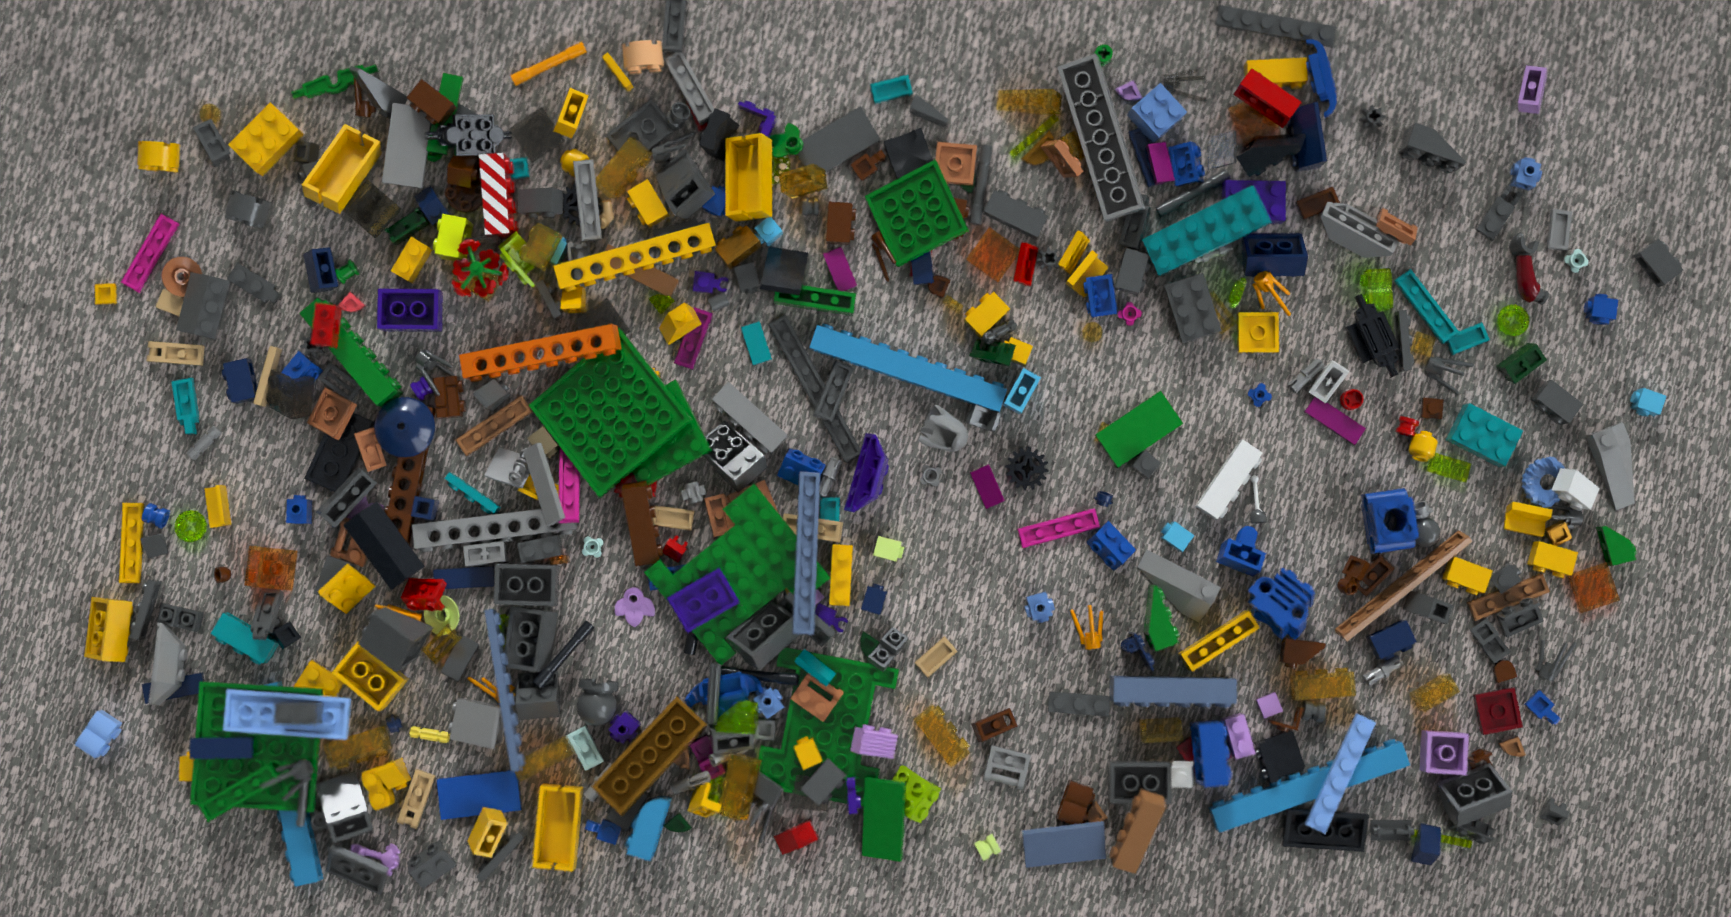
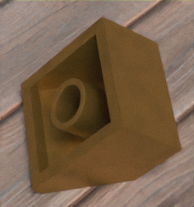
[714,225,762,270]

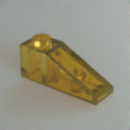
[996,89,1062,115]

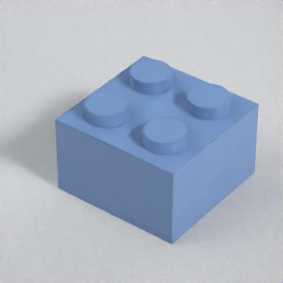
[1127,83,1187,143]

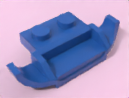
[1306,39,1338,118]
[685,672,764,720]

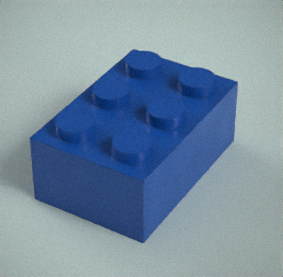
[1190,720,1232,787]

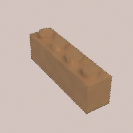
[1109,790,1166,874]

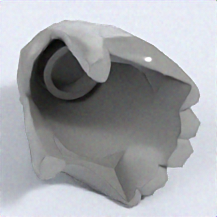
[918,404,968,452]

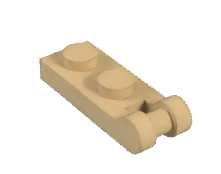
[146,341,205,366]
[397,769,436,829]

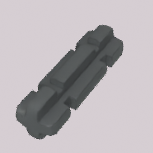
[982,319,1017,344]

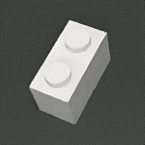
[1552,468,1600,511]

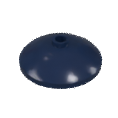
[374,397,436,458]

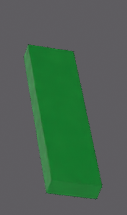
[426,73,464,155]
[198,763,279,822]

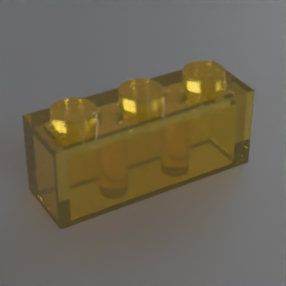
[595,137,652,199]
[1290,667,1356,701]
[913,704,970,768]
[323,725,392,770]
[515,735,576,782]
[717,754,762,820]

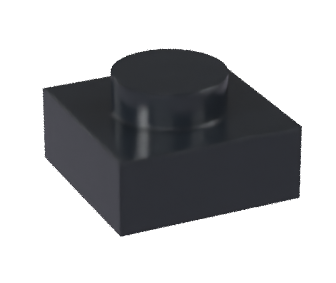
[271,621,301,650]

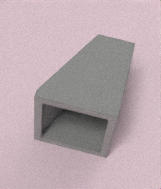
[448,698,504,749]

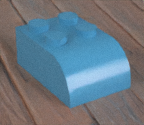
[625,796,672,861]

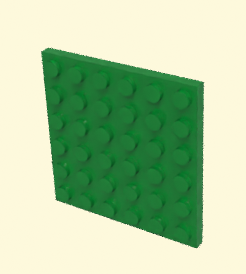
[528,328,693,498]
[190,681,324,812]

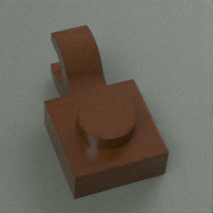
[850,150,886,182]

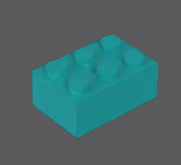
[1446,403,1524,467]

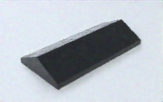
[343,501,425,591]
[1282,808,1369,852]

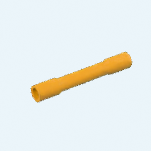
[510,41,587,86]

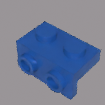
[1084,274,1118,317]
[273,351,323,401]
[777,448,826,485]
[1087,521,1136,571]

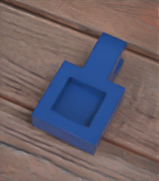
[1524,690,1561,725]
[585,818,621,845]

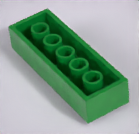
[299,298,403,407]

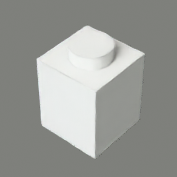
[1171,761,1194,788]

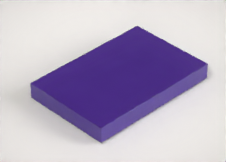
[667,567,740,633]

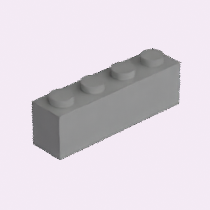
[712,382,788,454]

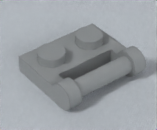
[983,745,1031,790]

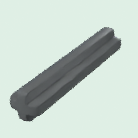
[706,663,721,724]

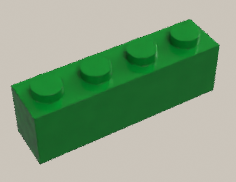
[774,285,856,316]

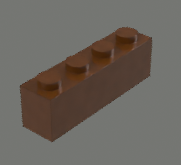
[621,481,663,566]

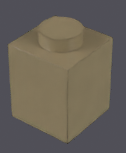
[527,426,559,458]

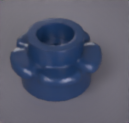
[1094,491,1113,507]
[386,714,403,733]

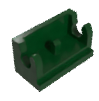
[384,207,430,246]
[969,339,1016,366]
[1496,343,1547,384]

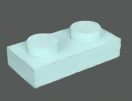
[567,725,604,771]

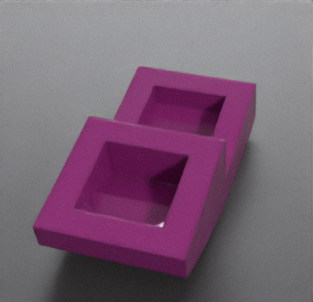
[823,246,857,291]
[690,734,726,780]

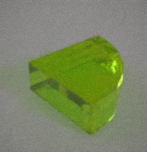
[649,294,675,314]

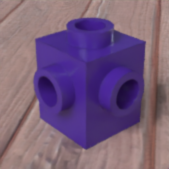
[608,711,642,743]

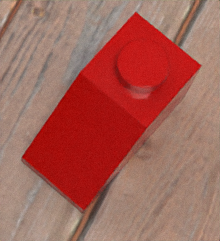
[774,819,819,855]

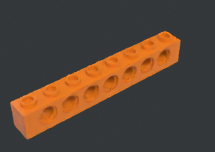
[459,324,621,382]

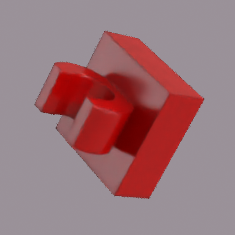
[663,536,688,563]

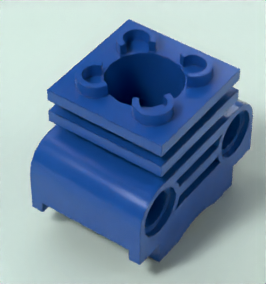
[1361,488,1419,554]
[1248,567,1315,640]

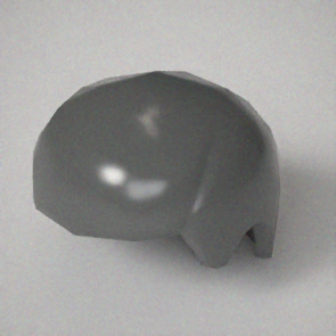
[1415,517,1441,548]

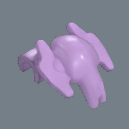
[350,843,400,876]

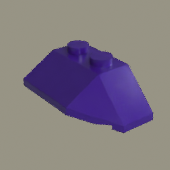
[844,433,889,512]

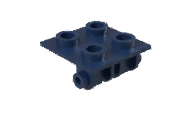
[1120,632,1155,670]

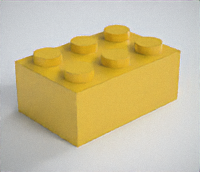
[228,102,304,176]
[331,641,409,711]

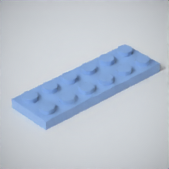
[223,689,351,740]

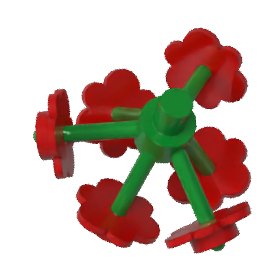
[451,239,509,297]

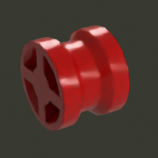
[1395,416,1419,437]

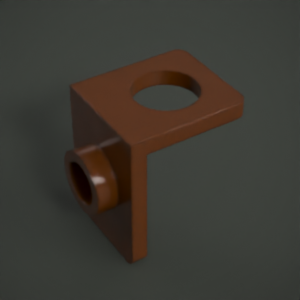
[1268,706,1303,732]
[1467,749,1493,769]

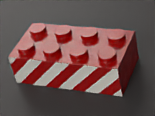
[479,153,519,240]

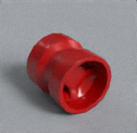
[1339,389,1364,410]

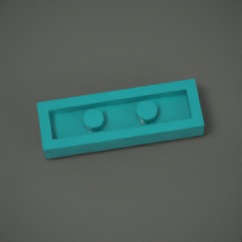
[444,472,501,514]

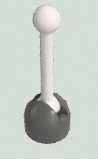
[1250,475,1267,524]

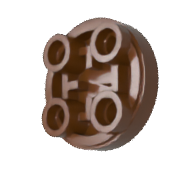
[445,178,483,213]

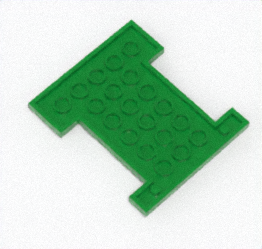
[644,483,831,665]
[757,647,899,807]

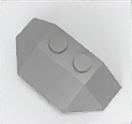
[1321,202,1398,258]
[148,623,188,706]

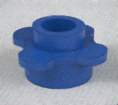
[1248,383,1272,407]

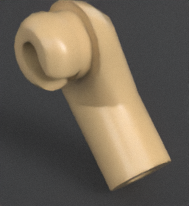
[600,200,614,229]

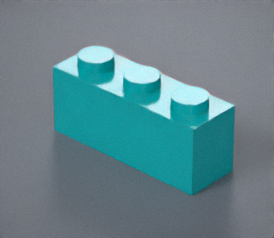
[211,612,279,665]

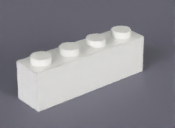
[1195,439,1262,520]

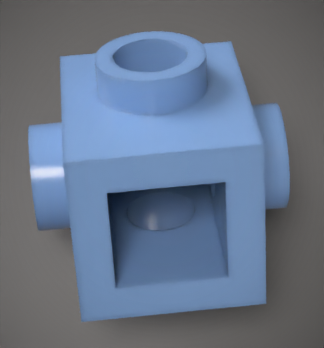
[1510,157,1542,190]
[1024,592,1055,623]
[753,686,784,719]

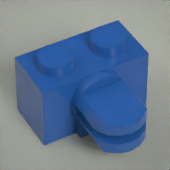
[1216,526,1266,577]

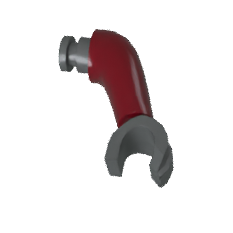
[1509,232,1549,305]

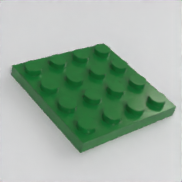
[865,160,969,267]
[632,380,712,486]

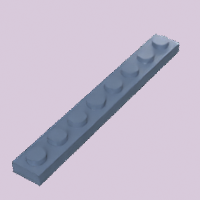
[792,472,820,635]
[484,609,525,772]

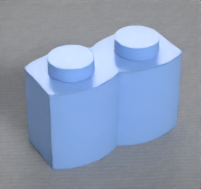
[75,710,122,758]

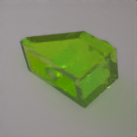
[715,701,759,734]

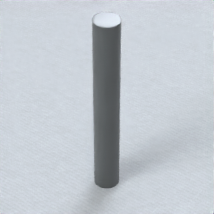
[296,779,308,827]

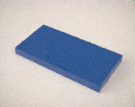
[437,770,522,820]

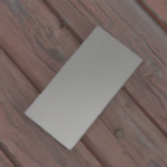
[382,103,432,189]

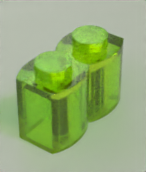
[1360,268,1393,311]

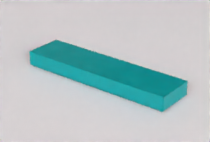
[1394,269,1459,345]

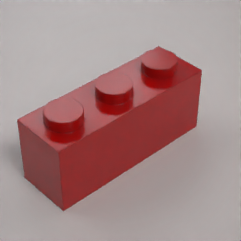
[1233,68,1301,128]

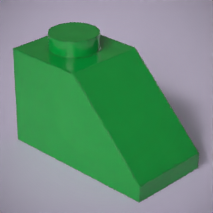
[1596,526,1637,566]

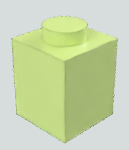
[873,536,904,562]

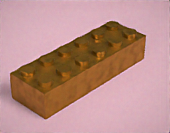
[591,697,707,817]

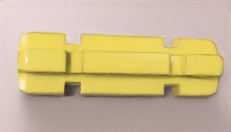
[410,726,450,743]

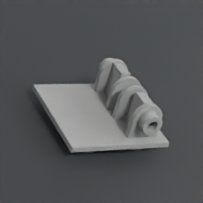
[484,447,530,489]

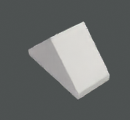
[1309,360,1349,403]

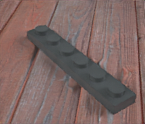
[1215,5,1336,47]

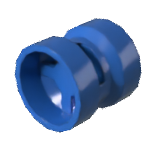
[142,503,170,529]

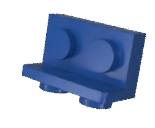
[1168,141,1205,187]

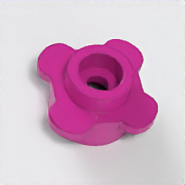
[1118,302,1142,326]

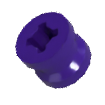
[410,376,434,401]

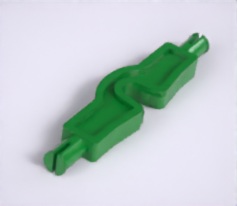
[291,64,379,99]

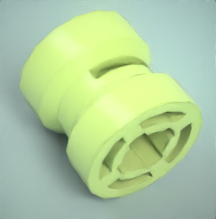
[974,834,1001,861]

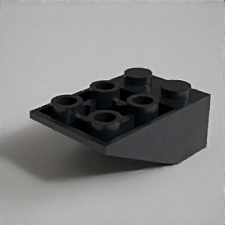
[1236,134,1306,177]

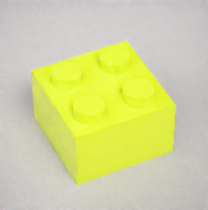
[433,214,473,261]

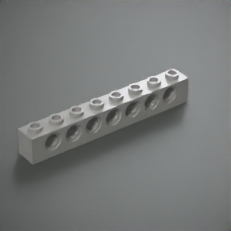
[412,509,578,552]

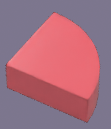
[337,292,366,312]

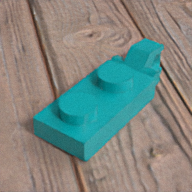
[171,378,200,435]

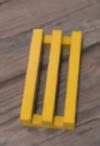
[602,52,634,92]
[1058,230,1090,274]

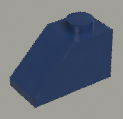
[414,185,451,229]

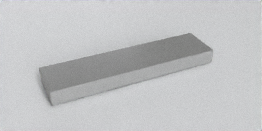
[663,52,714,125]
[573,159,602,242]
[523,443,565,526]

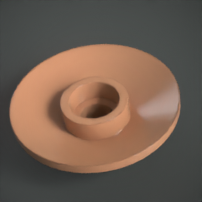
[161,257,202,297]

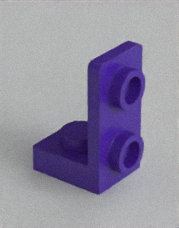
[738,100,777,138]

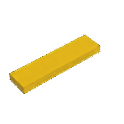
[119,503,144,583]

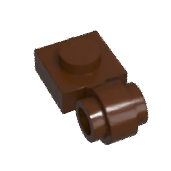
[1337,555,1370,595]

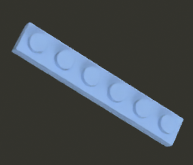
[1305,713,1376,834]

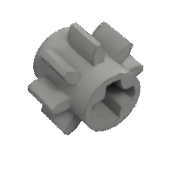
[681,481,707,504]

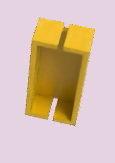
[302,124,382,214]
[725,133,772,222]
[532,783,584,871]

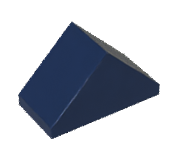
[1411,823,1441,865]

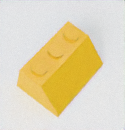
[84,597,133,662]

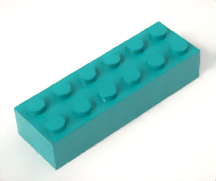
[1142,185,1272,276]

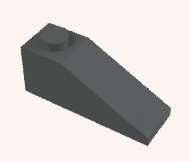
[349,66,408,119]

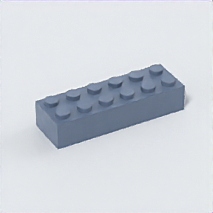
[1109,676,1237,708]

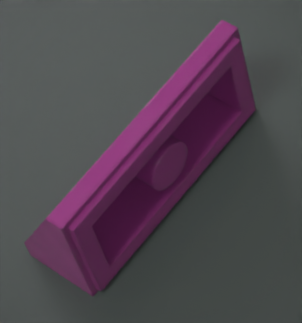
[1146,142,1175,185]
[970,464,1005,509]

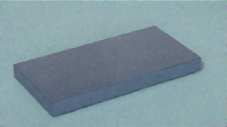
[1022,821,1106,868]

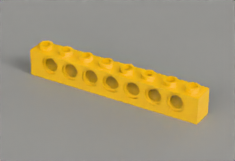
[553,223,716,292]

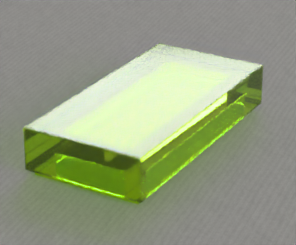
[1426,453,1472,483]

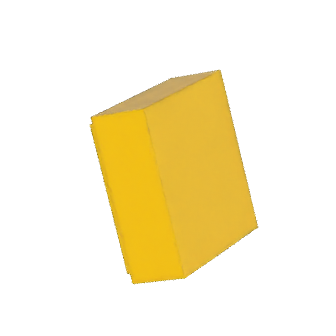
[94,283,117,305]

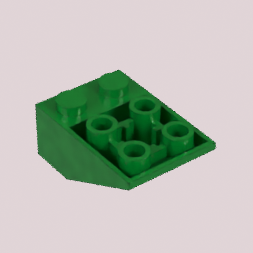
[1144,585,1180,651]

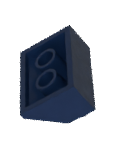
[1285,102,1327,172]
[1242,233,1308,277]

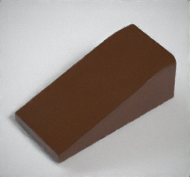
[1355,553,1395,597]
[971,708,1018,742]

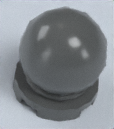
[577,679,619,726]

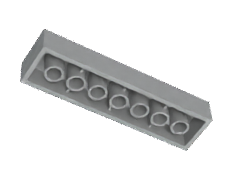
[1057,53,1146,222]

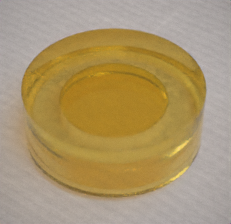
[200,104,221,124]
[1082,322,1103,343]

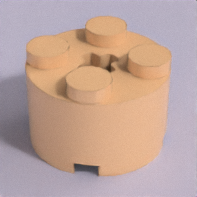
[622,40,664,75]

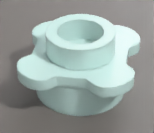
[1564,249,1588,273]
[582,536,603,558]

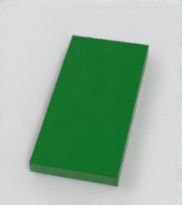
[1095,391,1183,468]
[862,777,906,862]

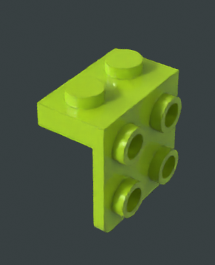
[498,231,542,287]
[892,765,942,823]

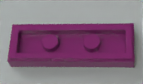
[674,307,713,370]
[1304,396,1366,445]

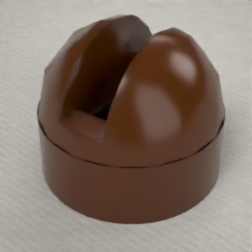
[214,567,232,583]

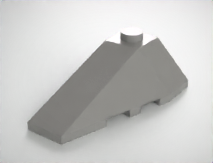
[1585,422,1635,511]
[1137,549,1221,623]

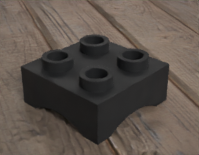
[699,108,740,161]
[884,128,933,180]

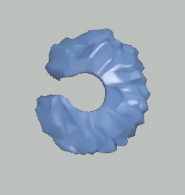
[1521,457,1565,508]

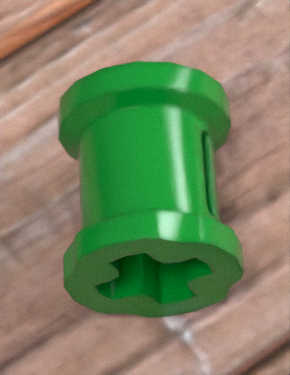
[1094,44,1113,66]
[335,259,360,284]

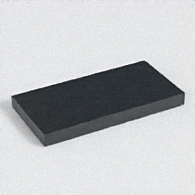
[304,413,374,492]

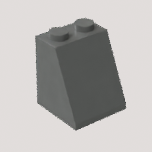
[358,607,433,672]

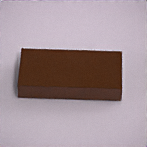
[1296,186,1340,220]

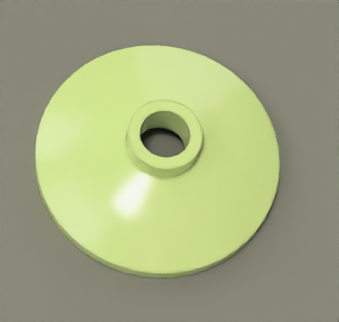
[424,595,460,635]

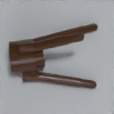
[353,77,376,118]
[871,231,896,282]

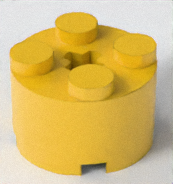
[137,141,180,172]

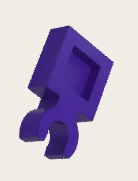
[692,271,729,294]
[815,603,848,632]
[847,777,861,814]

